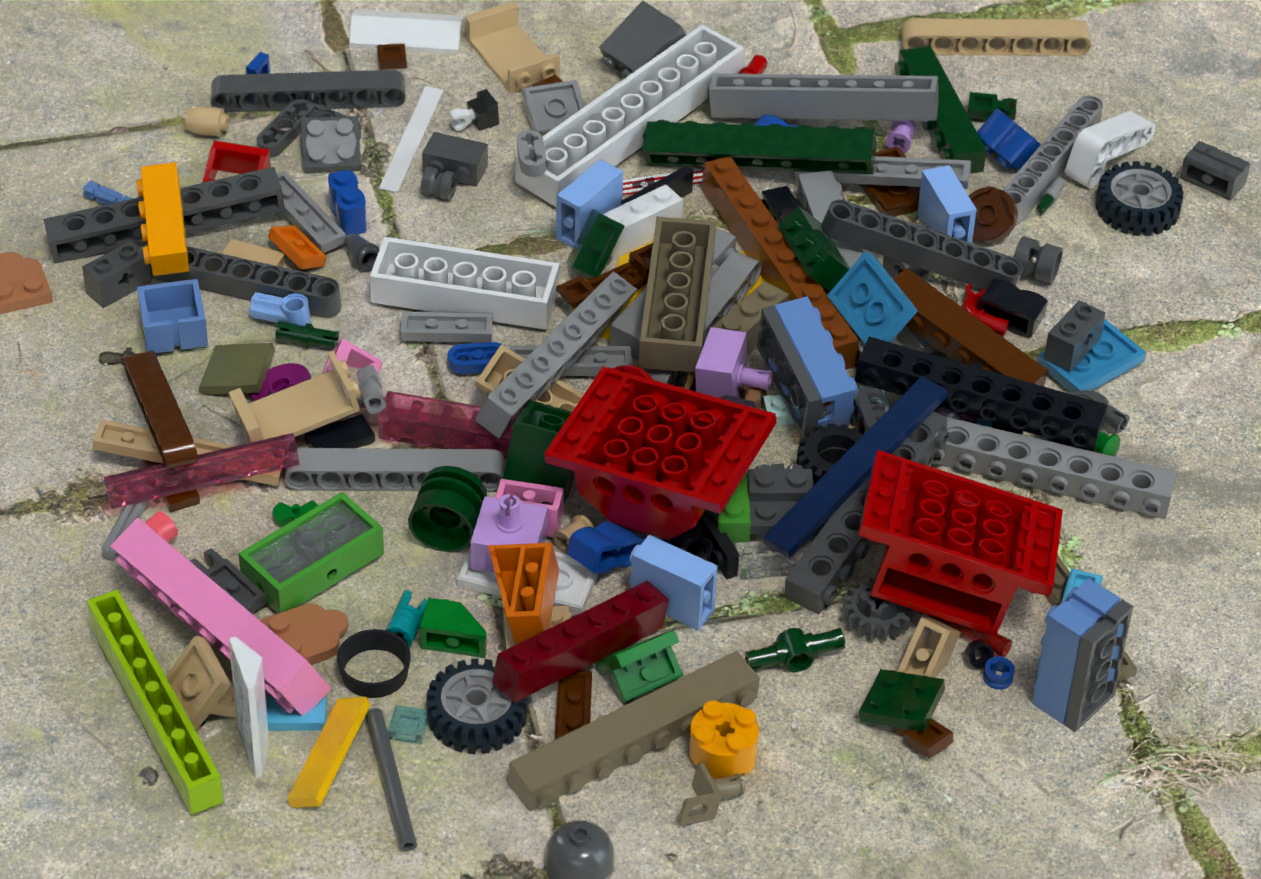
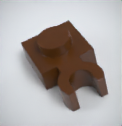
[893,718,954,759]

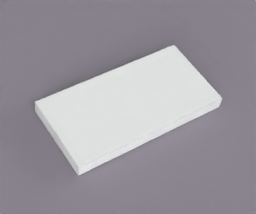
[457,549,599,615]

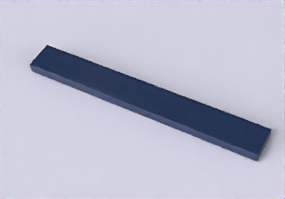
[763,376,947,558]

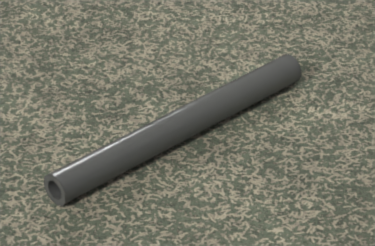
[366,708,417,852]

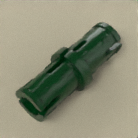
[275,320,339,350]

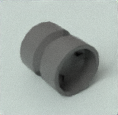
[1013,236,1063,284]

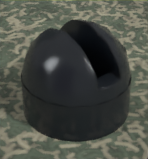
[965,640,994,669]

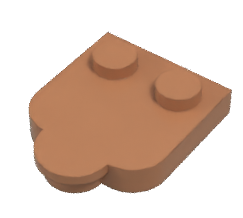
[0,252,53,314]
[260,604,348,665]

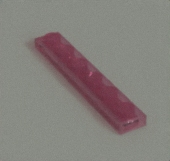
[104,433,300,509]

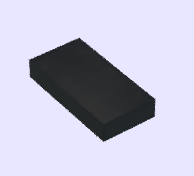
[305,414,375,448]

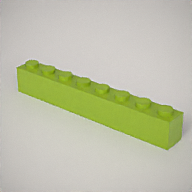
[87,589,224,815]

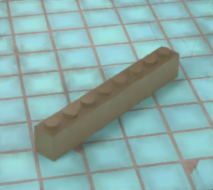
[508,651,760,812]

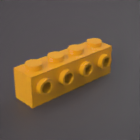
[136,162,189,276]

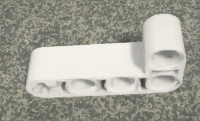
[1065,111,1156,189]

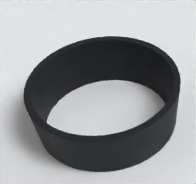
[337,629,411,698]

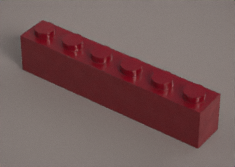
[492,581,669,703]

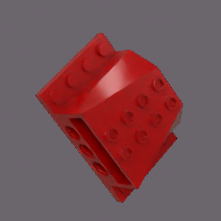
[544,366,777,540]
[858,450,1063,636]

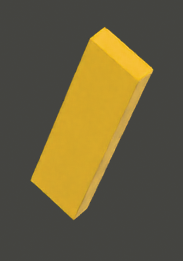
[287,697,371,808]

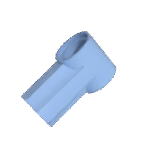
[249,292,312,326]

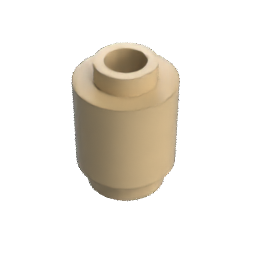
[186,105,229,137]

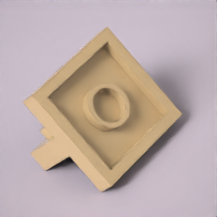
[166,636,236,731]

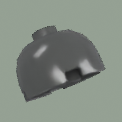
[545,820,614,879]

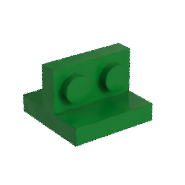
[595,630,684,703]

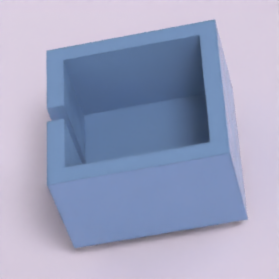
[137,279,208,353]

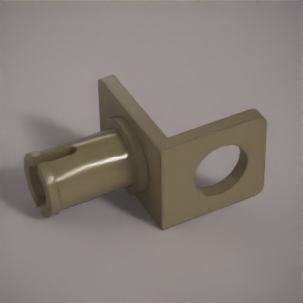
[678,763,745,825]

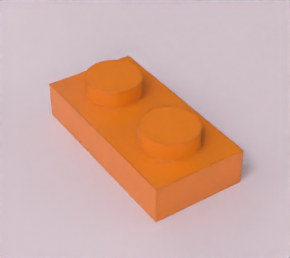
[268,225,327,270]

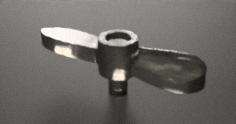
[98,347,157,366]

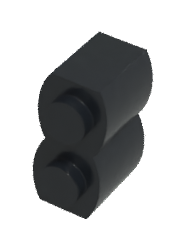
[978,279,1048,337]

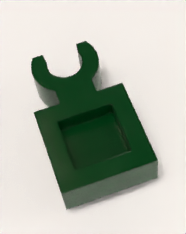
[968,92,1017,120]

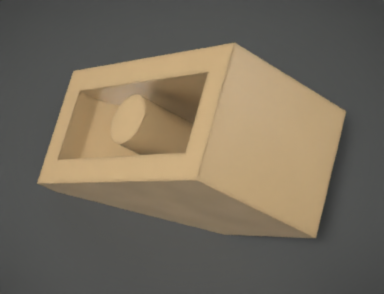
[897,617,961,678]

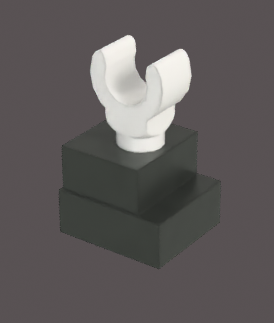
[450,89,499,131]

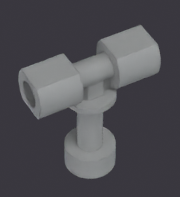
[357,365,387,414]

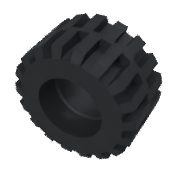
[796,424,864,486]

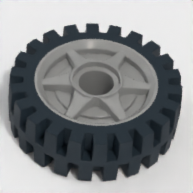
[1095,161,1184,236]
[426,658,527,754]

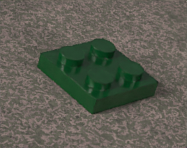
[859,669,945,732]

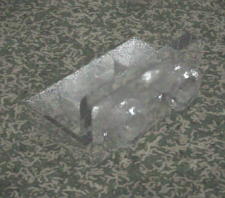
[735,541,805,580]

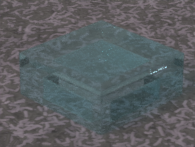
[388,705,428,744]

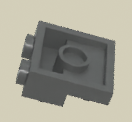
[748,464,813,534]

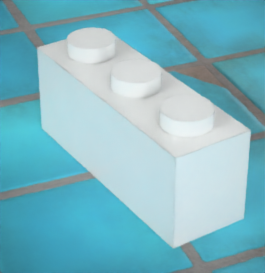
[603,185,683,260]

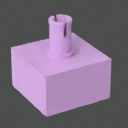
[695,327,772,403]
[471,494,548,573]

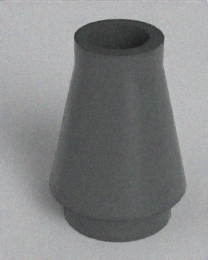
[344,233,380,270]

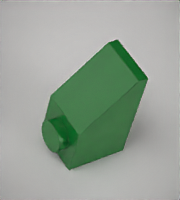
[420,597,487,658]

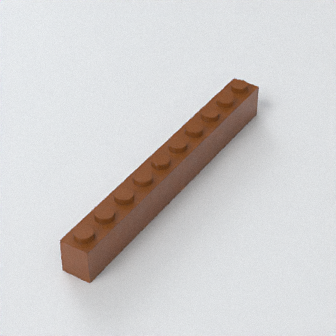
[702,157,859,370]

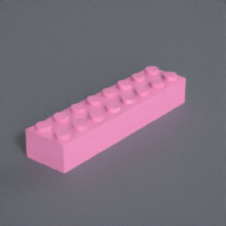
[110,517,332,716]

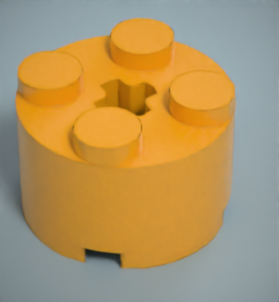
[689,700,759,779]

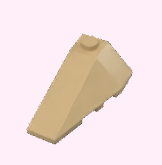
[474,344,584,412]

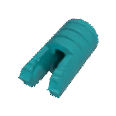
[386,589,427,647]

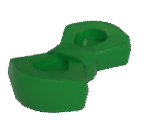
[272,500,319,527]

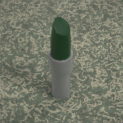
[1037,177,1065,214]

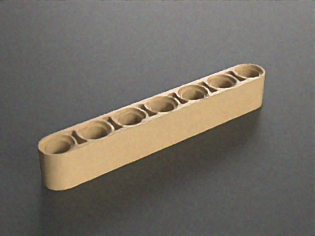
[901,18,1091,56]

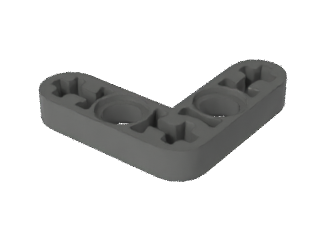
[256,99,361,158]

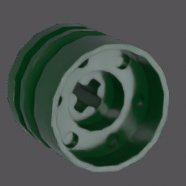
[408,465,487,552]

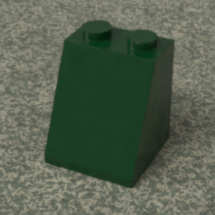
[503,400,575,503]

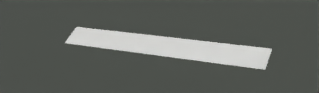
[379,86,444,192]

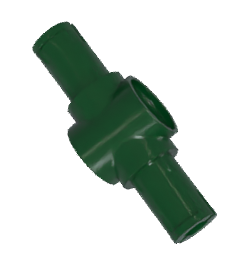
[744,628,845,672]

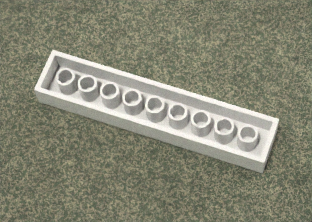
[515,24,745,207]

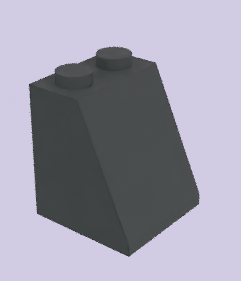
[599,0,686,78]

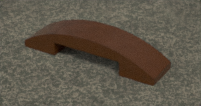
[556,243,653,308]

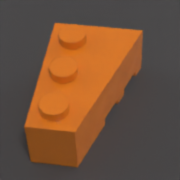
[488,542,560,644]

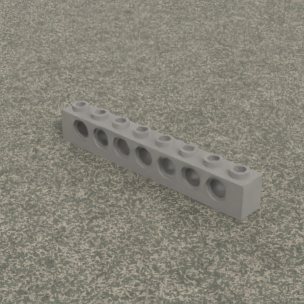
[475,271,637,439]
[932,417,1177,519]

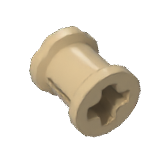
[553,514,594,554]

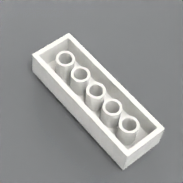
[370,237,560,330]

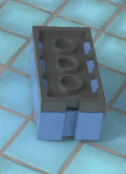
[757,296,857,438]
[1032,578,1133,733]

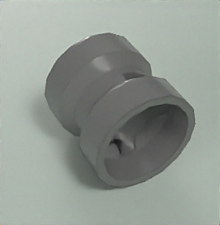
[421,166,457,200]

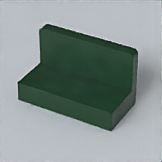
[567,209,625,277]

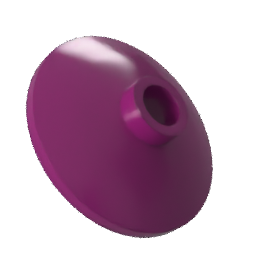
[251,363,311,401]

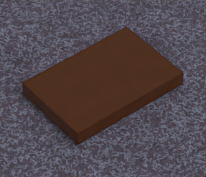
[859,146,920,217]

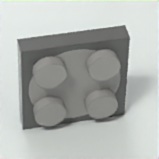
[301,116,361,173]

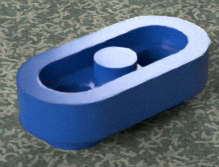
[447,342,506,374]

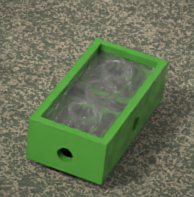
[238,492,384,614]

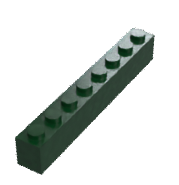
[643,120,877,174]

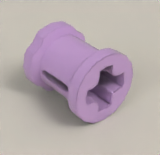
[886,120,916,153]

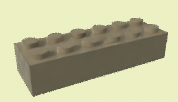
[639,217,716,373]

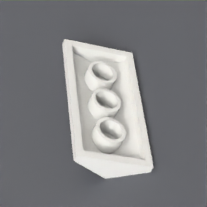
[349,9,464,54]
[229,637,270,778]

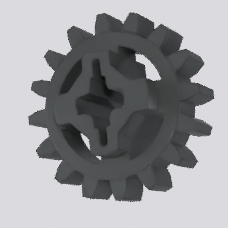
[842,577,914,641]

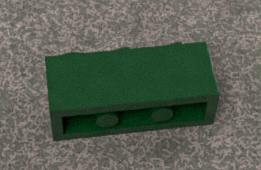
[778,206,850,291]

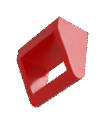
[202,140,271,183]

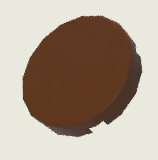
[968,186,1018,245]

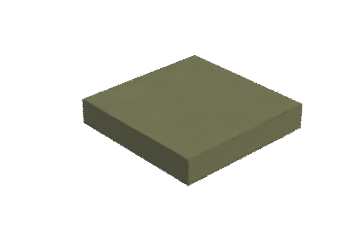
[199,343,275,395]

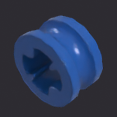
[983,656,1015,690]

